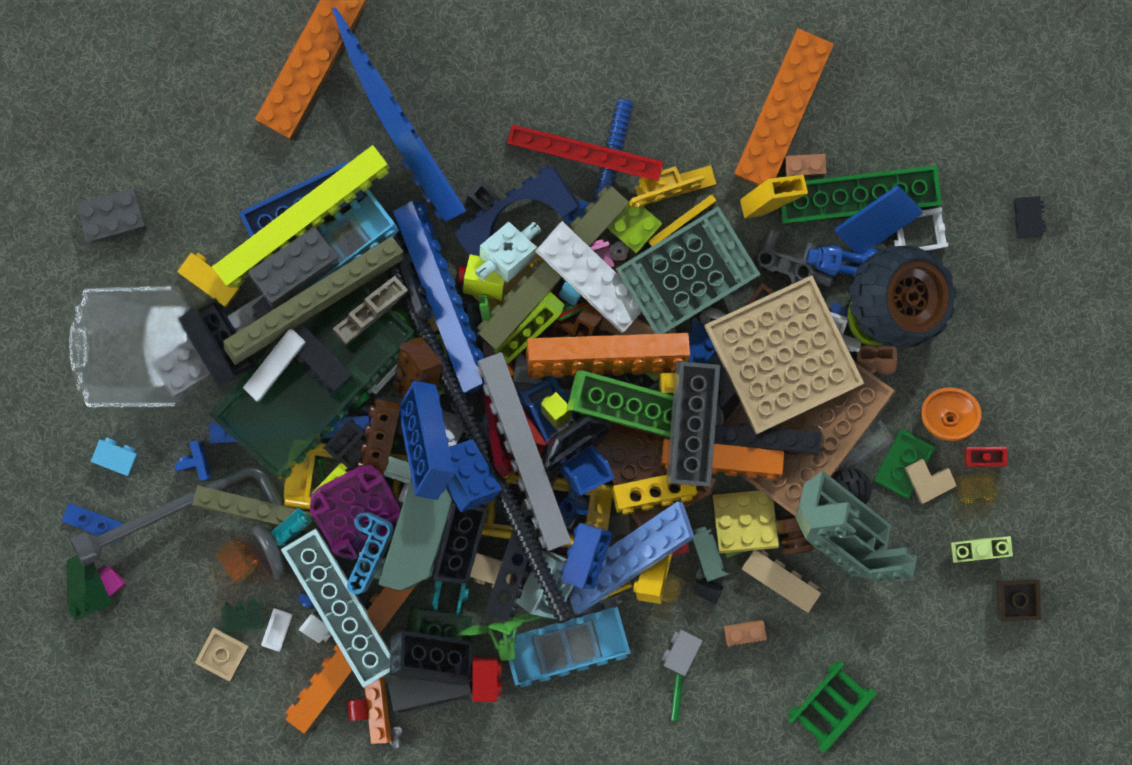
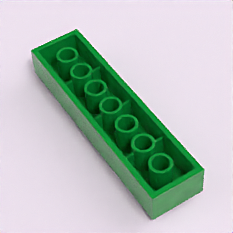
[780,165,942,225]

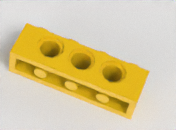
[612,475,697,515]

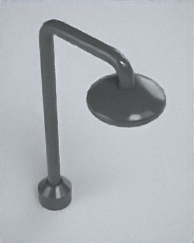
[69,466,296,581]

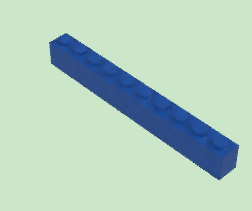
[393,201,485,393]

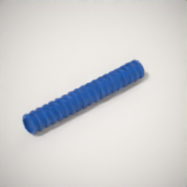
[593,99,634,203]

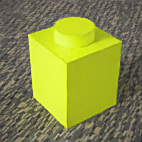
[541,392,572,429]

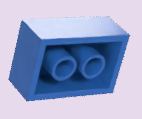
[446,439,502,512]
[561,523,613,589]

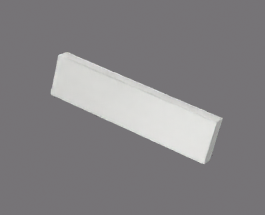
[243,329,306,401]

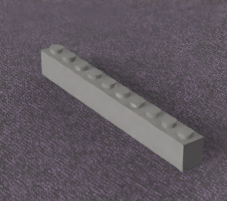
[476,352,571,551]

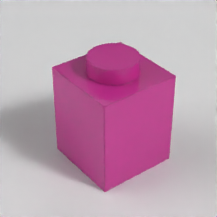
[97,565,126,597]

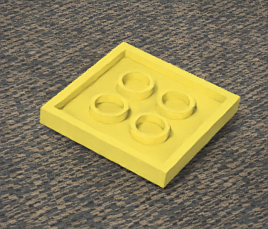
[713,490,779,554]

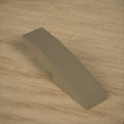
[332,276,408,346]

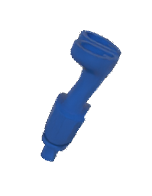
[806,245,877,277]

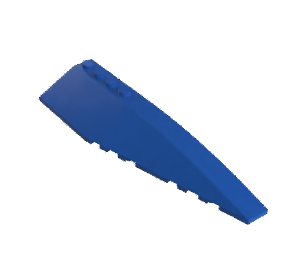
[332,7,466,222]

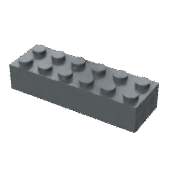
[666,361,720,487]

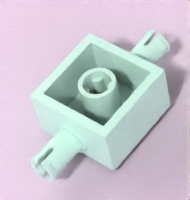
[475,222,541,283]

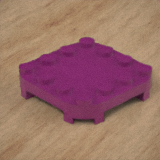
[310,465,402,560]

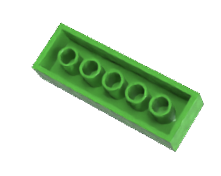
[567,371,673,438]

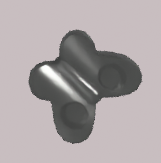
[389,725,405,749]

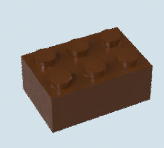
[393,337,443,398]

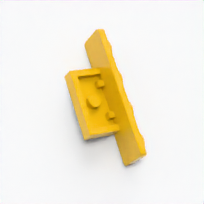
[628,166,705,208]

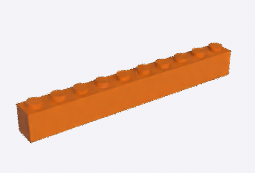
[285,585,415,734]

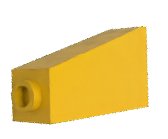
[740,174,808,219]

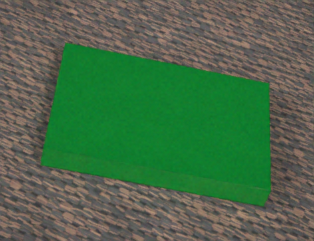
[873,428,936,499]

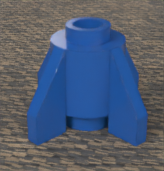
[556,487,588,527]

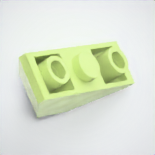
[951,536,1013,563]

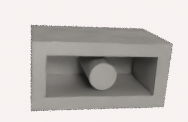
[661,629,703,676]

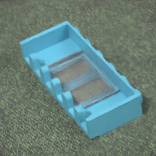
[297,189,400,295]
[507,606,630,688]

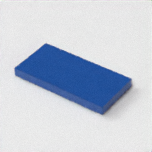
[835,185,923,254]

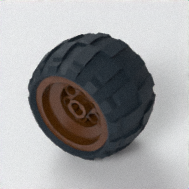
[849,246,957,348]

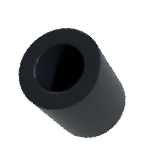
[692,576,724,604]

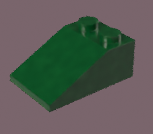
[67,555,112,621]

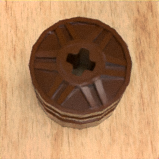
[775,515,815,554]

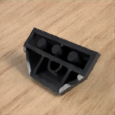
[545,416,611,476]

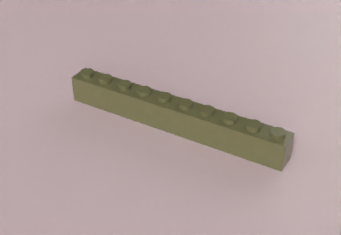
[476,186,629,350]
[223,236,403,365]

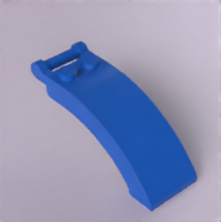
[517,376,615,496]

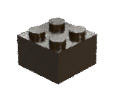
[996,579,1041,621]

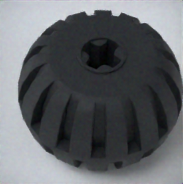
[831,468,872,504]

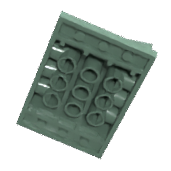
[616,206,761,334]

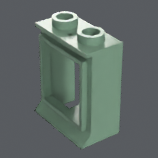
[692,526,728,582]

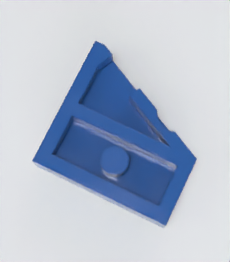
[688,317,715,364]

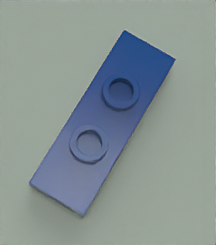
[62,503,125,542]

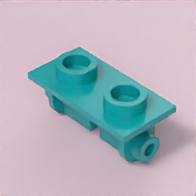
[270,507,313,547]

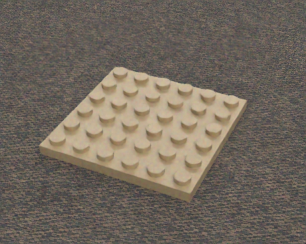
[704,276,864,434]

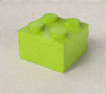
[606,197,662,255]

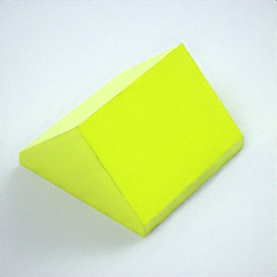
[463,254,506,301]

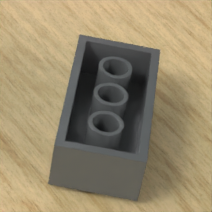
[248,226,339,309]

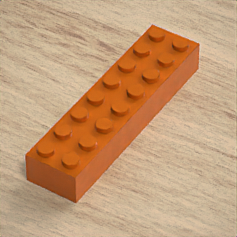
[255,0,367,140]
[733,28,834,186]
[526,333,690,379]

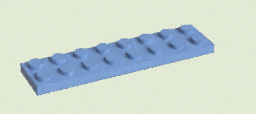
[569,502,695,614]

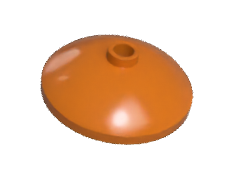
[921,388,981,441]

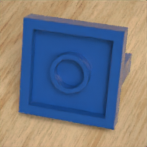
[174,440,212,481]

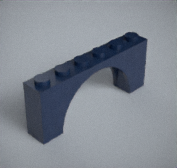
[454,165,581,256]

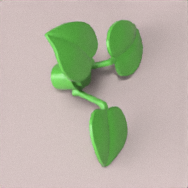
[457,613,547,661]

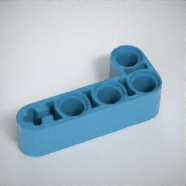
[347,512,395,595]

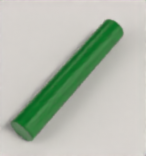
[671,674,683,721]

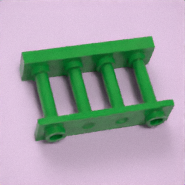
[787,661,877,753]

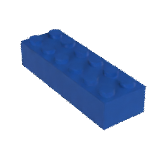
[239,161,365,237]
[399,381,455,500]

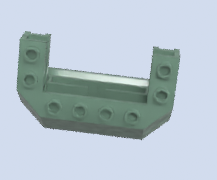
[358,456,454,590]
[795,471,917,583]

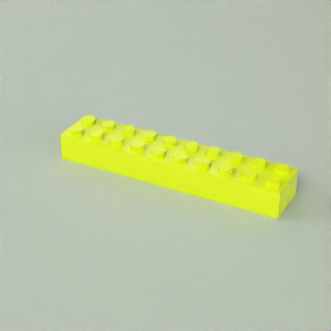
[212,145,390,288]

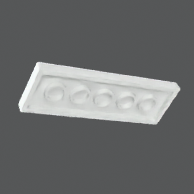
[535,221,642,333]

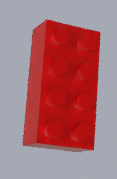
[472,655,501,702]

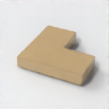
[905,459,957,504]

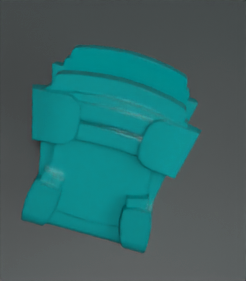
[432,580,469,615]

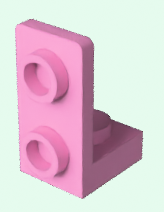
[590,239,614,267]

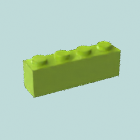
[494,292,564,364]

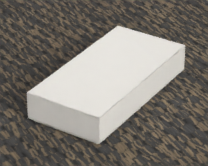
[261,608,293,652]

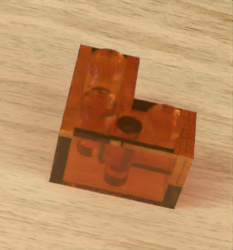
[214,538,260,585]

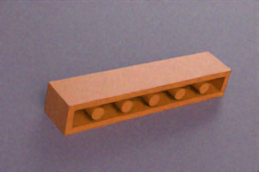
[661,439,784,480]

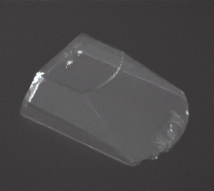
[69,286,189,407]

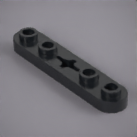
[393,235,433,321]

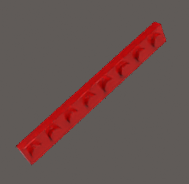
[507,124,664,182]

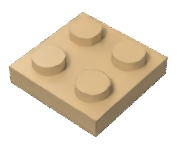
[195,628,249,682]

